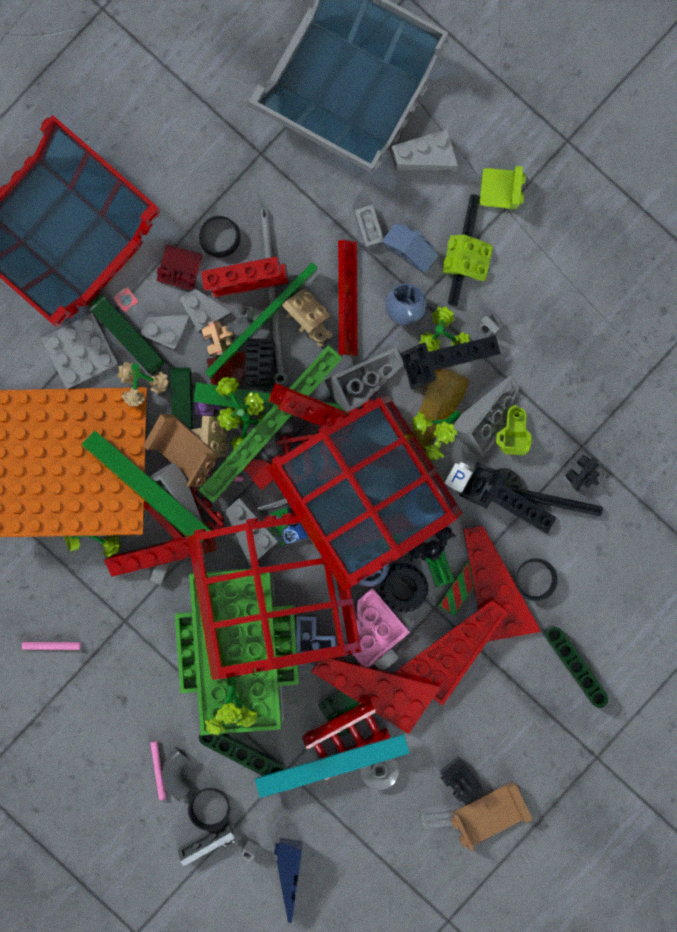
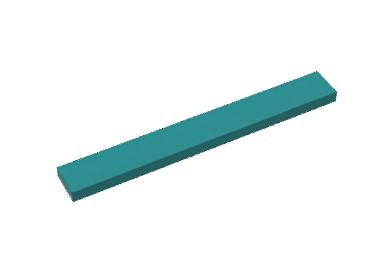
[254,734,410,798]

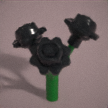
[409,526,456,583]

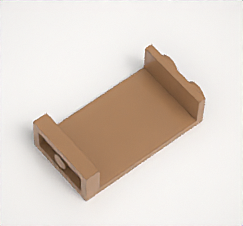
[143,414,218,487]
[450,782,533,851]

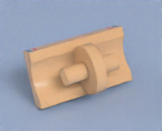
[202,321,235,356]

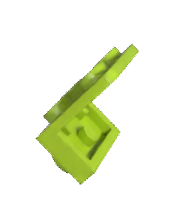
[479,166,526,210]
[442,234,493,281]

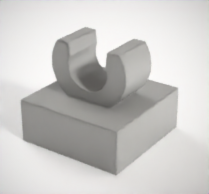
[479,311,504,336]

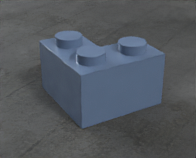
[382,223,438,273]
[296,615,335,653]

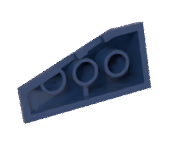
[274,838,303,923]

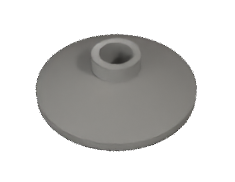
[360,758,399,790]

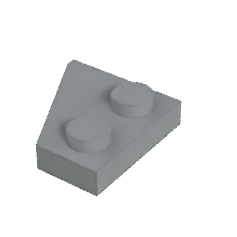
[179,289,230,332]
[140,315,190,350]

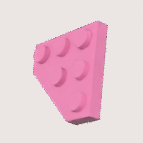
[353,588,410,667]

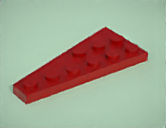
[463,525,541,642]
[395,600,508,705]
[311,658,440,734]

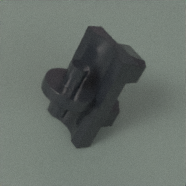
[565,455,600,491]

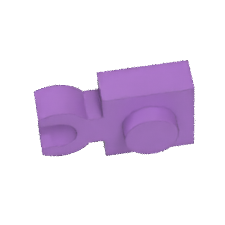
[194,402,227,416]

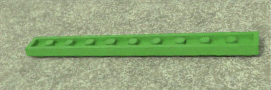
[199,345,342,503]

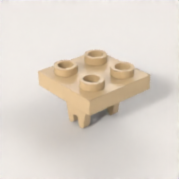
[282,288,331,333]
[191,416,228,457]

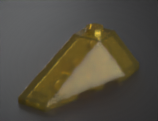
[413,369,470,446]

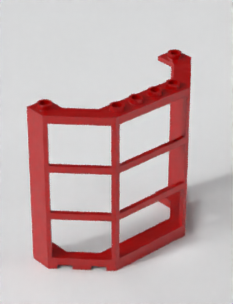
[188,510,362,680]

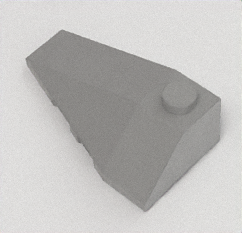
[324,347,404,412]
[454,376,519,457]
[150,463,202,522]

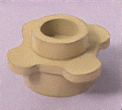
[309,324,332,347]

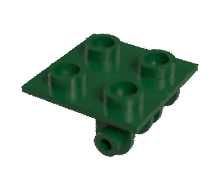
[318,690,365,737]

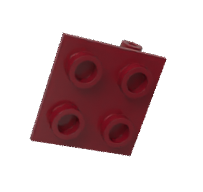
[156,244,203,291]

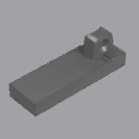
[178,821,235,866]

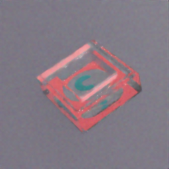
[112,286,139,313]

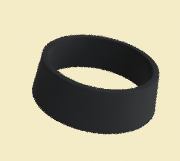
[199,216,241,258]
[515,558,558,601]
[188,788,230,831]

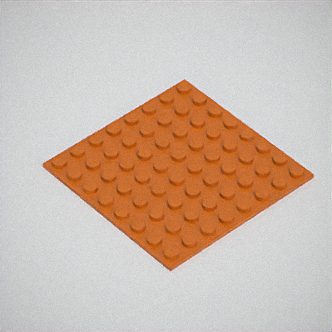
[0,387,147,538]

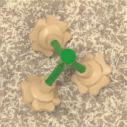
[117,362,169,407]

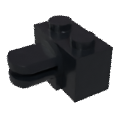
[440,757,484,804]

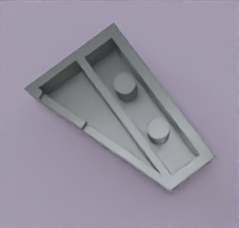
[391,130,458,172]
[226,496,283,567]

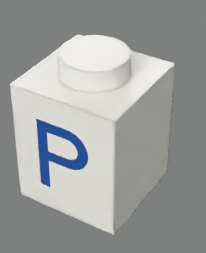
[444,462,473,493]

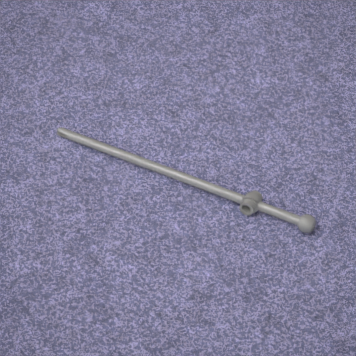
[261,208,294,434]

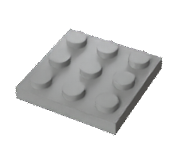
[41,313,119,390]

